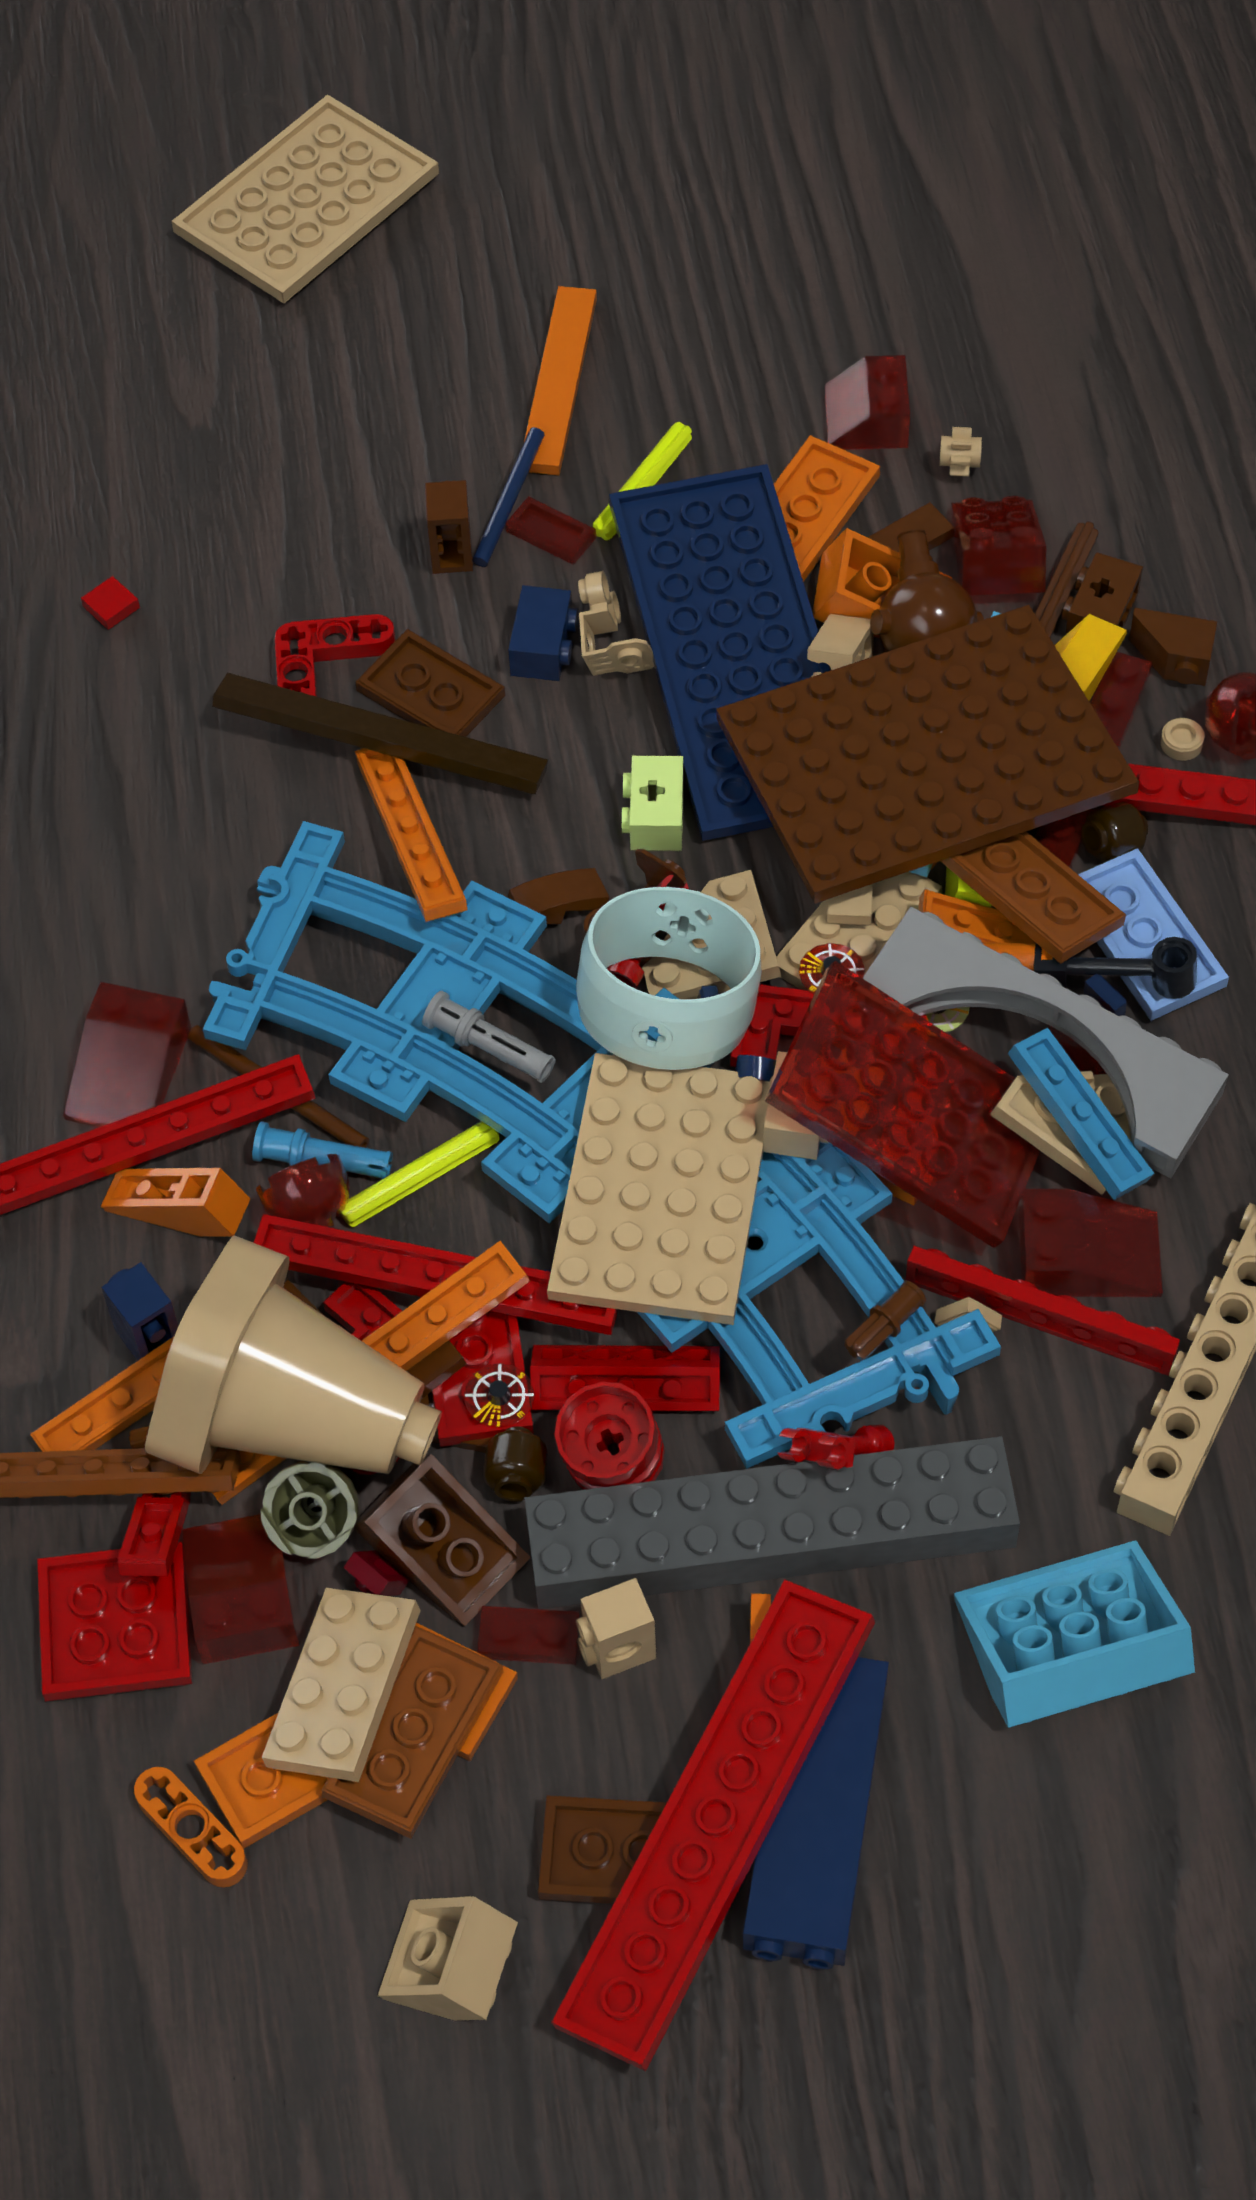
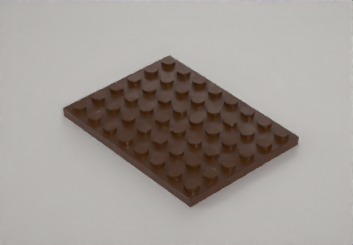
[716,605,1139,904]

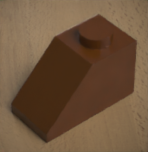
[1129,607,1218,686]

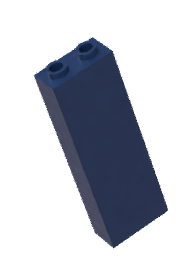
[743,1657,889,1969]

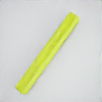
[593,422,692,540]
[339,1121,499,1227]

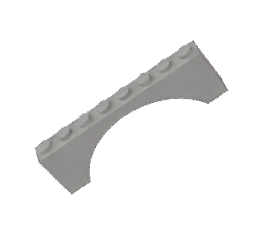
[855,907,1229,1179]

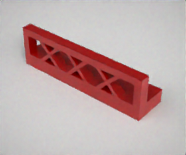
[530,1345,720,1411]

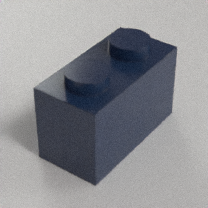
[508,585,579,681]
[101,1262,178,1361]

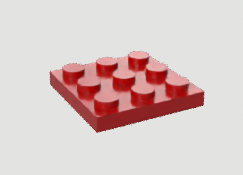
[37,1542,192,1702]

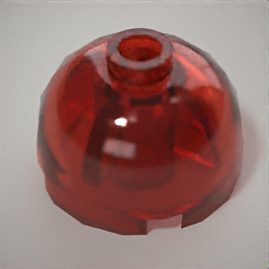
[1205,672,1256,760]
[256,1154,350,1228]

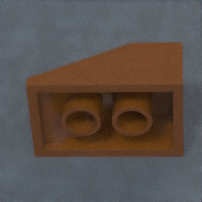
[354,1454,531,1627]

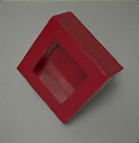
[343,1550,410,1596]

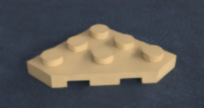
[642,870,781,999]
[990,1071,1131,1195]

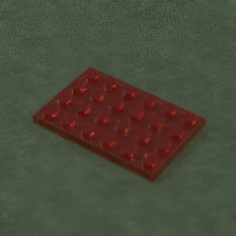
[765,961,1040,1249]

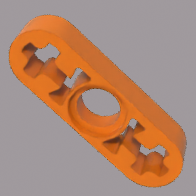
[134,1767,247,1887]

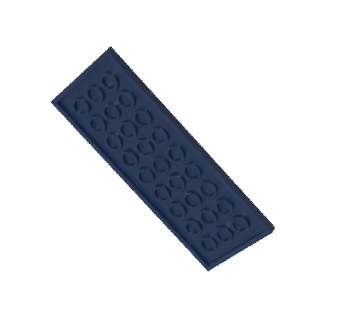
[609,464,830,841]

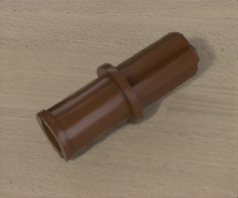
[844,1280,926,1361]

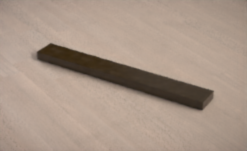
[212,672,548,794]

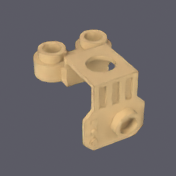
[578,571,654,676]

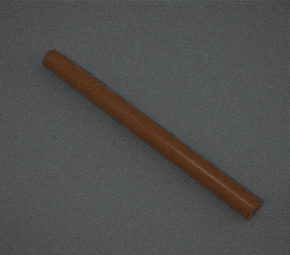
[188,1025,369,1148]

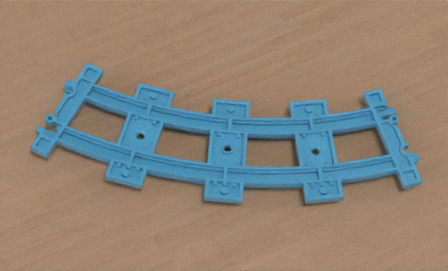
[203,821,1001,1469]

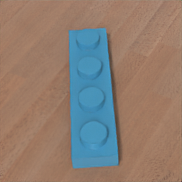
[1008,1028,1155,1200]

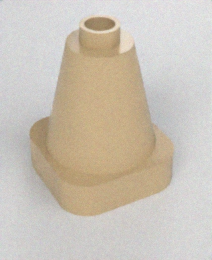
[145,1235,442,1474]

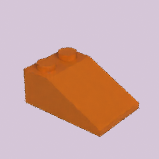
[813,528,952,638]

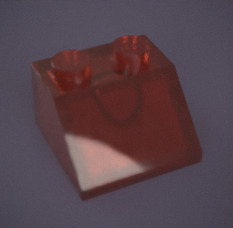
[825,355,910,450]

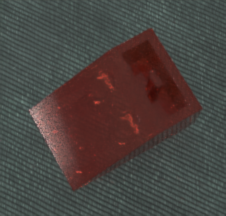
[951,496,1046,596]

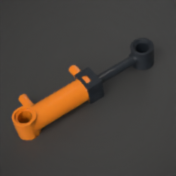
[983,937,1197,999]

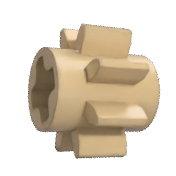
[940,427,982,477]

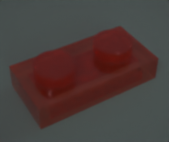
[478,1606,580,1665]

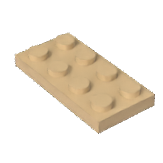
[776,872,942,1010]
[261,1588,421,1782]

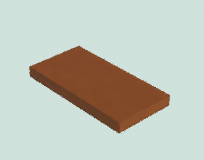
[941,831,1126,964]
[321,1626,503,1839]

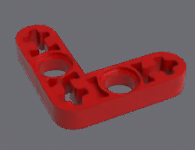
[275,614,396,697]

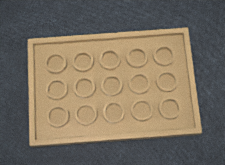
[171,94,439,303]
[547,1053,773,1325]

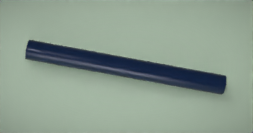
[472,427,545,567]

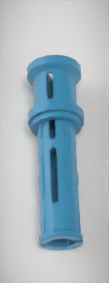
[252,1121,393,1179]

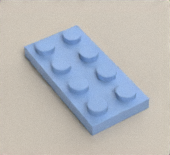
[1078,848,1229,1021]

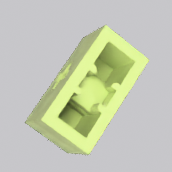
[622,756,684,851]

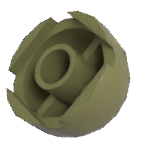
[261,1461,359,1559]

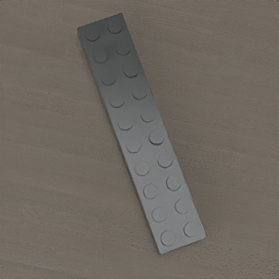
[524,1436,1020,1610]

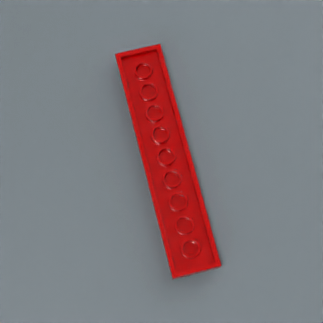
[551,1579,875,2071]

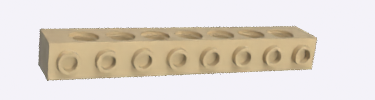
[1114,1203,1256,1536]

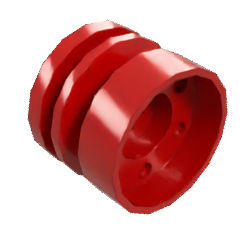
[554,1382,665,1490]

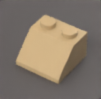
[378,1896,518,2020]

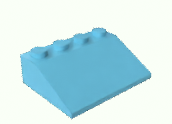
[954,1540,1195,1728]

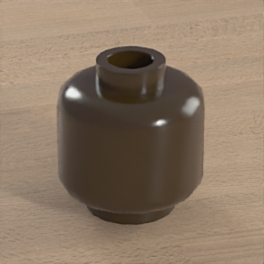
[1081,802,1148,862]
[483,1427,548,1501]

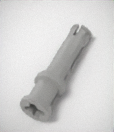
[422,990,555,1083]

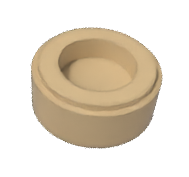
[1160,718,1205,761]

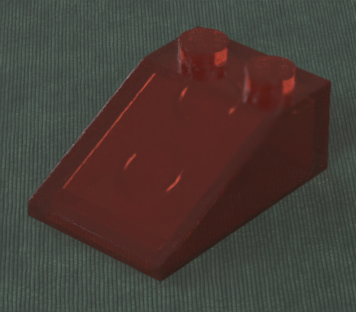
[64,982,191,1127]
[1019,1189,1163,1297]
[182,1514,299,1664]

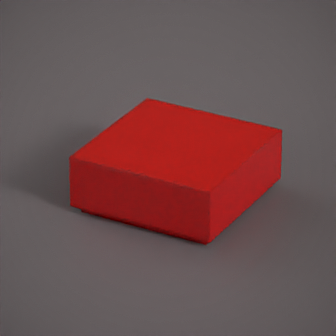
[81,576,140,630]

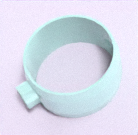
[576,887,762,1070]

